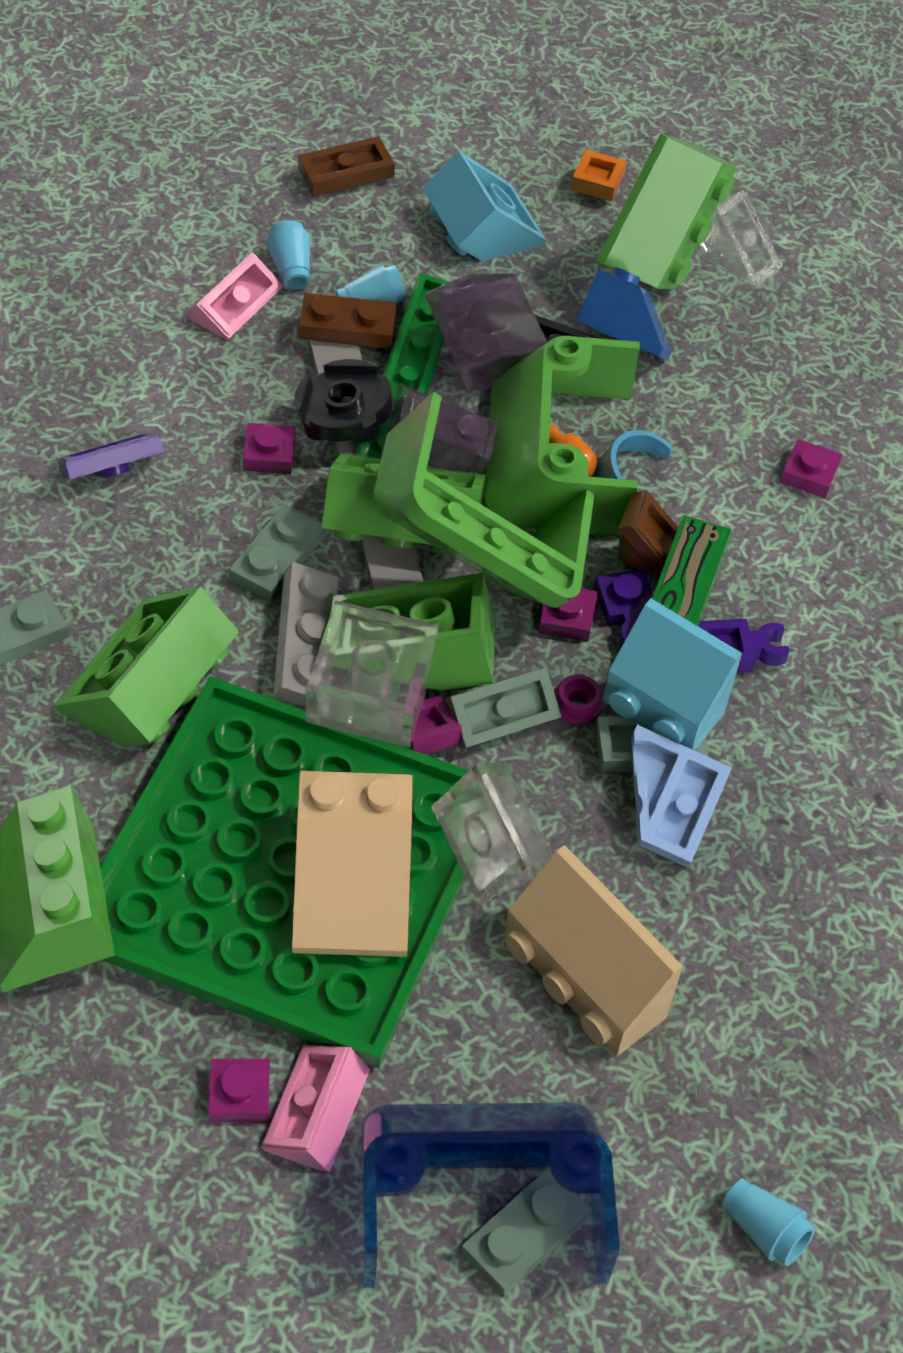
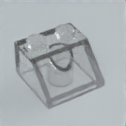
[306,600,439,747]
[431,761,552,905]

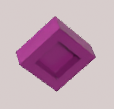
[243,423,296,474]
[780,439,843,498]
[539,588,598,642]
[391,696,462,754]
[208,1059,270,1122]

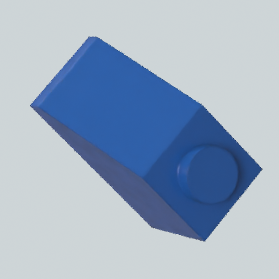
[576,267,671,361]

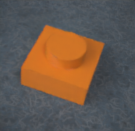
[571,149,627,201]

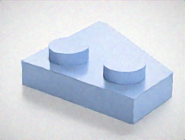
[631,725,732,868]

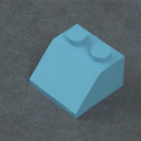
[422,151,547,261]
[603,599,742,751]

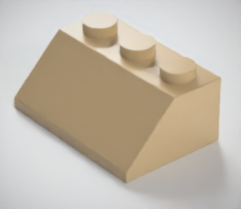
[504,845,683,1057]

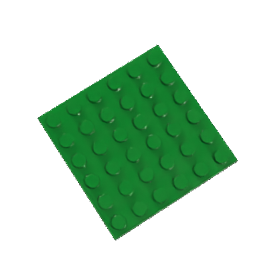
[100,676,505,1069]

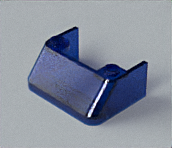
[361,1102,620,1288]

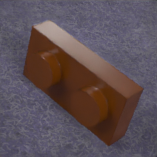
[298,136,395,197]
[299,292,396,349]

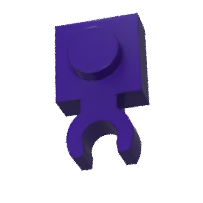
[594,570,653,647]
[699,619,790,673]

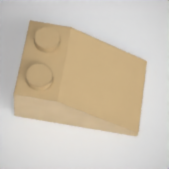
[292,771,413,957]

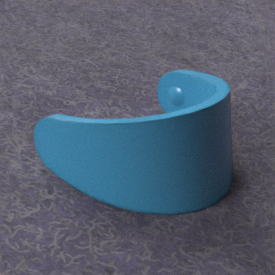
[595,430,672,479]

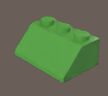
[596,133,738,290]
[322,453,486,556]
[53,586,239,746]
[0,785,115,992]

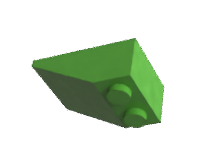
[324,572,496,691]

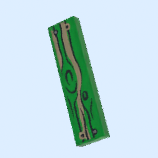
[652,515,732,627]

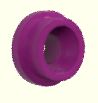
[554,674,604,725]

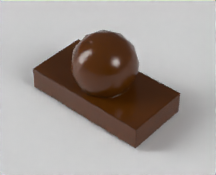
[617,490,679,578]

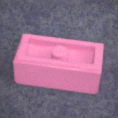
[186,252,284,340]
[261,1044,369,1172]

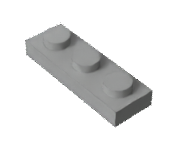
[273,562,338,711]

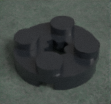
[295,359,393,442]

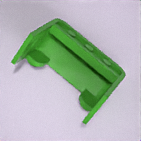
[483,336,640,537]
[374,391,595,608]

